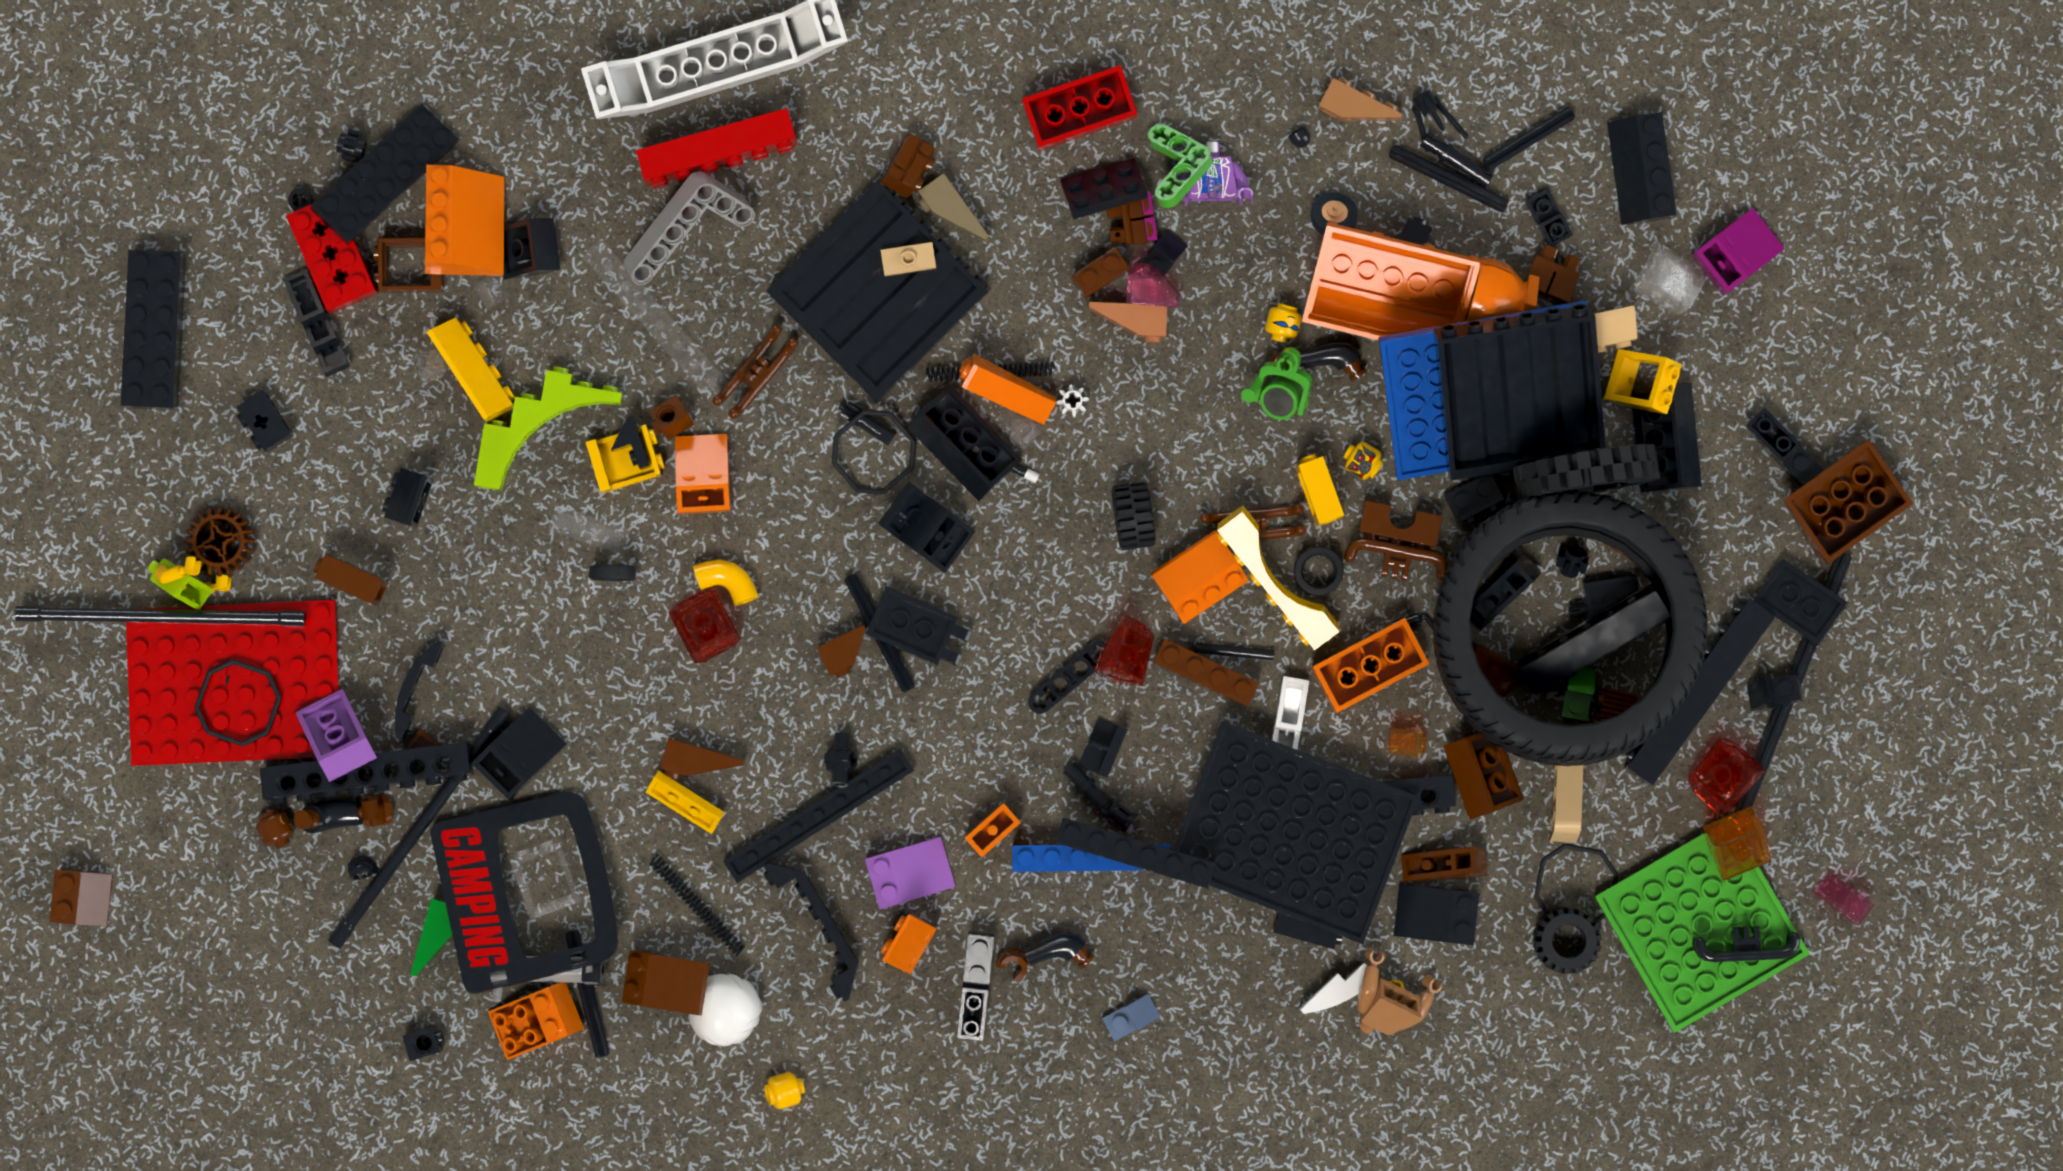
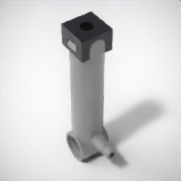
[490,954,606,1002]

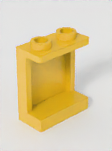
[586,424,665,494]

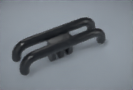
[1692,926,1800,962]

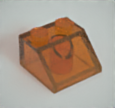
[1703,807,1771,881]

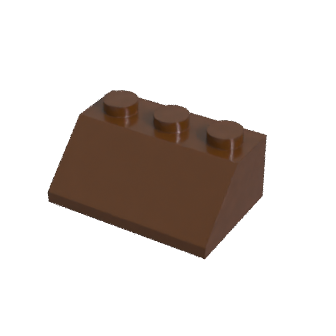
[1443,733,1524,819]

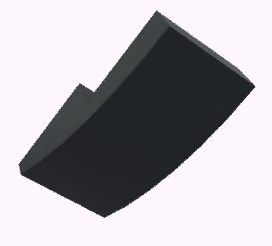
[1524,188,1573,247]

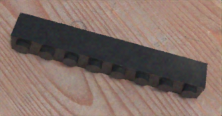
[1624,599,1775,786]

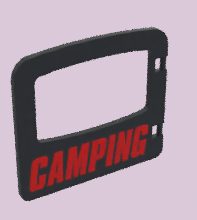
[430,792,618,994]

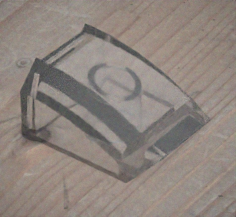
[1630,242,1705,315]

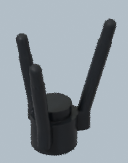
[1412,90,1468,152]

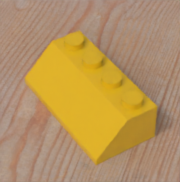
[427,318,515,424]

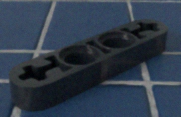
[1028,640,1112,714]

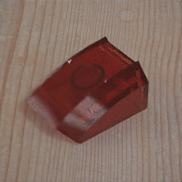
[668,588,741,663]
[1095,614,1154,686]
[1688,738,1765,814]

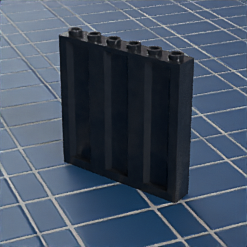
[766,181,988,404]
[1434,304,1605,481]

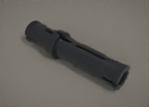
[1420,132,1494,188]

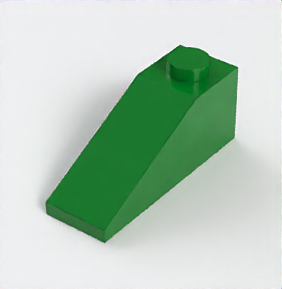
[410,898,453,976]

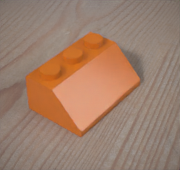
[1150,530,1249,624]

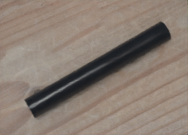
[1195,643,1274,660]

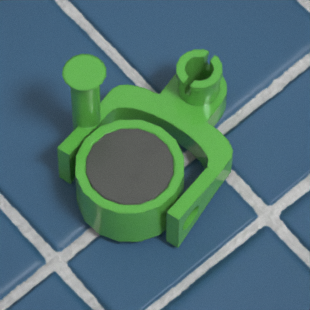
[1241,347,1313,420]

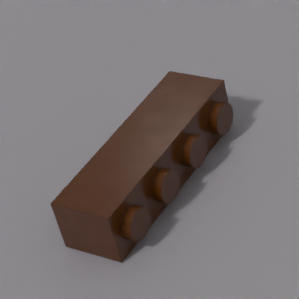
[1153,639,1259,707]

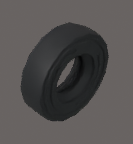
[589,565,636,581]

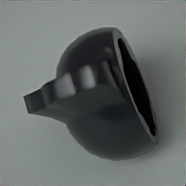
[348,855,379,880]

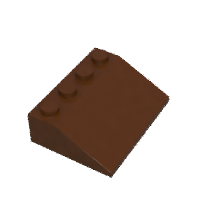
[1783,439,1913,564]

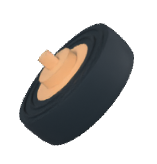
[1310,192,1358,236]

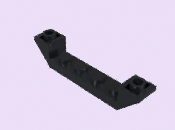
[763,863,859,1002]

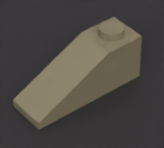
[917,173,989,242]

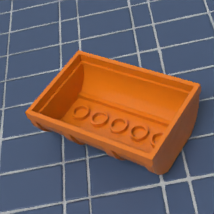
[1302,220,1481,340]

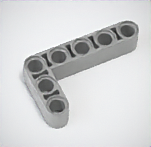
[623,171,755,285]

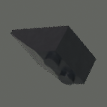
[1393,884,1480,945]

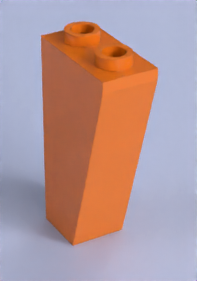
[959,353,1056,425]

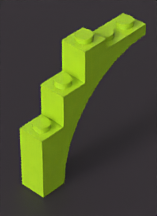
[474,367,624,491]

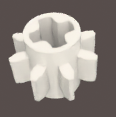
[1056,384,1089,418]

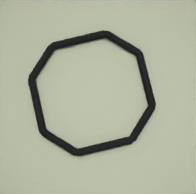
[832,410,916,494]
[195,659,281,746]
[1534,844,1618,923]

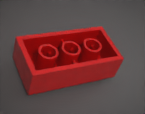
[1022,65,1138,152]
[286,204,378,314]

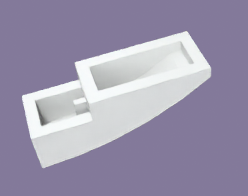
[1272,676,1309,750]
[1299,962,1367,1014]

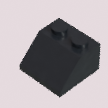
[503,218,561,280]
[382,468,433,529]

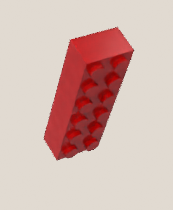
[636,108,798,189]

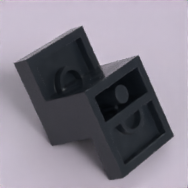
[878,481,976,573]

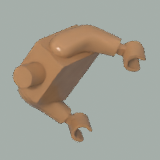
[1357,947,1442,1035]

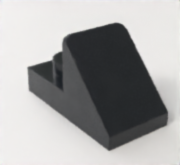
[1136,230,1188,286]
[611,416,651,470]
[1747,674,1803,712]

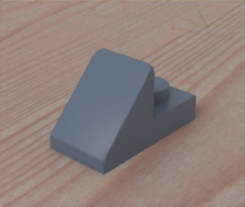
[1102,994,1160,1042]

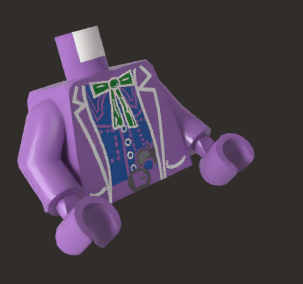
[1177,142,1254,206]

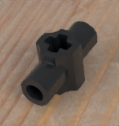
[824,732,858,787]

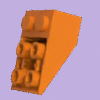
[675,434,731,515]
[880,913,937,975]
[488,982,584,1060]

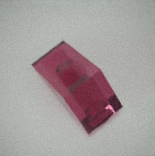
[1126,263,1181,308]
[1812,872,1875,926]

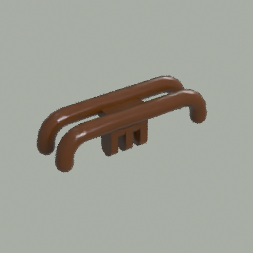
[712,325,798,419]
[1200,504,1306,540]
[1344,538,1449,581]

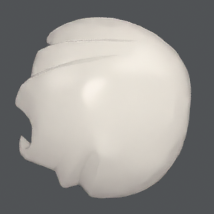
[688,974,762,1046]

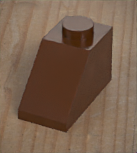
[817,625,866,679]

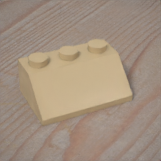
[1595,305,1638,354]

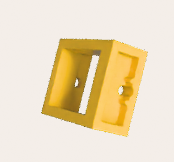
[1604,349,1682,414]
[1295,454,1344,527]

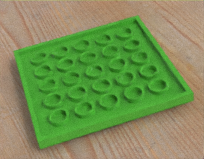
[1594,818,1810,1033]

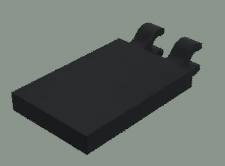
[865,586,972,666]

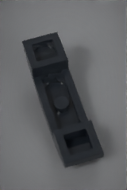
[395,641,445,740]

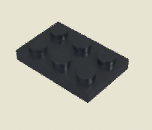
[1060,158,1148,220]
[1753,559,1849,647]

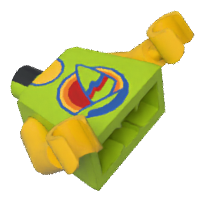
[148,557,231,610]

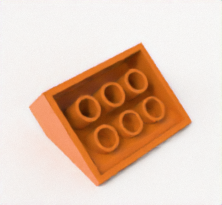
[424,165,504,276]

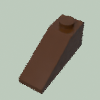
[660,738,745,779]
[1401,846,1488,882]

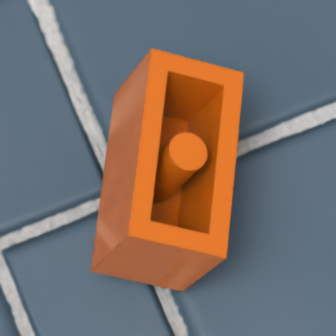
[965,803,1021,857]

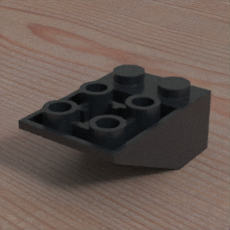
[472,708,567,800]

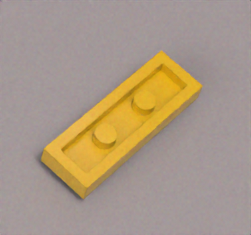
[646,770,725,834]

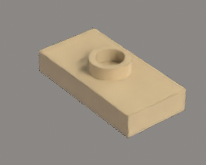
[881,242,936,277]

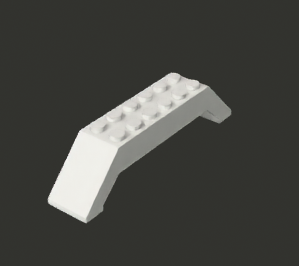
[581,0,848,119]

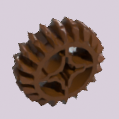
[184,506,256,577]

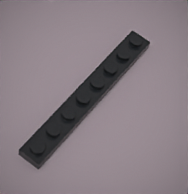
[723,749,914,883]

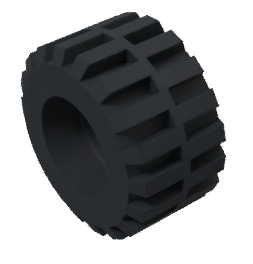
[1111,481,1156,551]
[1533,908,1602,974]

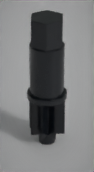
[838,401,896,445]

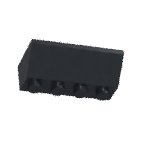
[1607,112,1677,225]
[1631,383,1702,493]
[906,385,1022,501]

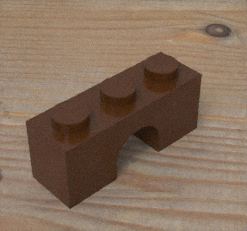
[1358,501,1443,550]

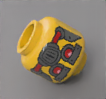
[1343,442,1384,480]

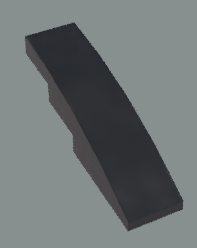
[283,268,351,377]

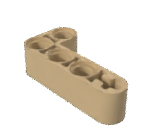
[1549,765,1583,843]

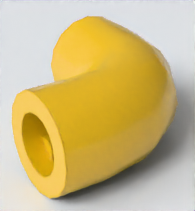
[692,559,759,606]

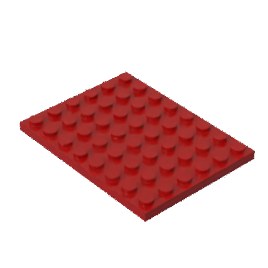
[126,600,339,766]

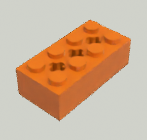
[1311,618,1430,714]

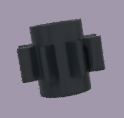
[336,129,367,163]
[1556,545,1589,578]

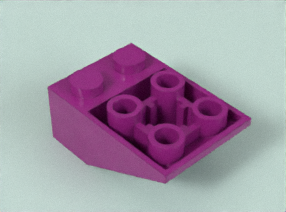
[1691,208,1785,296]

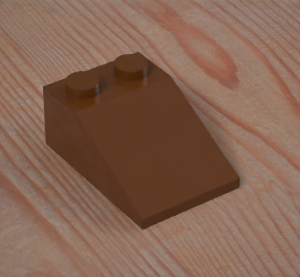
[622,950,710,1016]

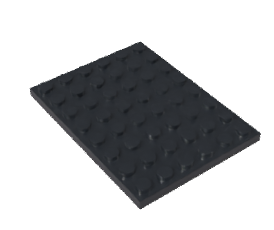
[1173,721,1419,944]

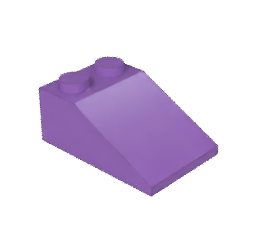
[295,689,377,782]
[865,837,956,909]

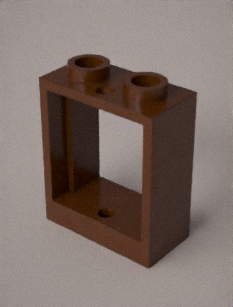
[374,238,444,293]
[313,554,389,606]

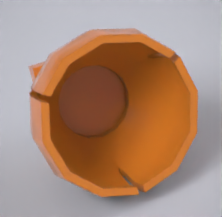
[1465,257,1540,322]

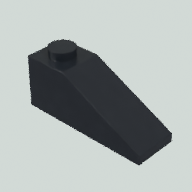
[1470,554,1542,631]

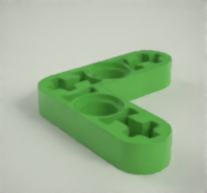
[1148,124,1213,208]

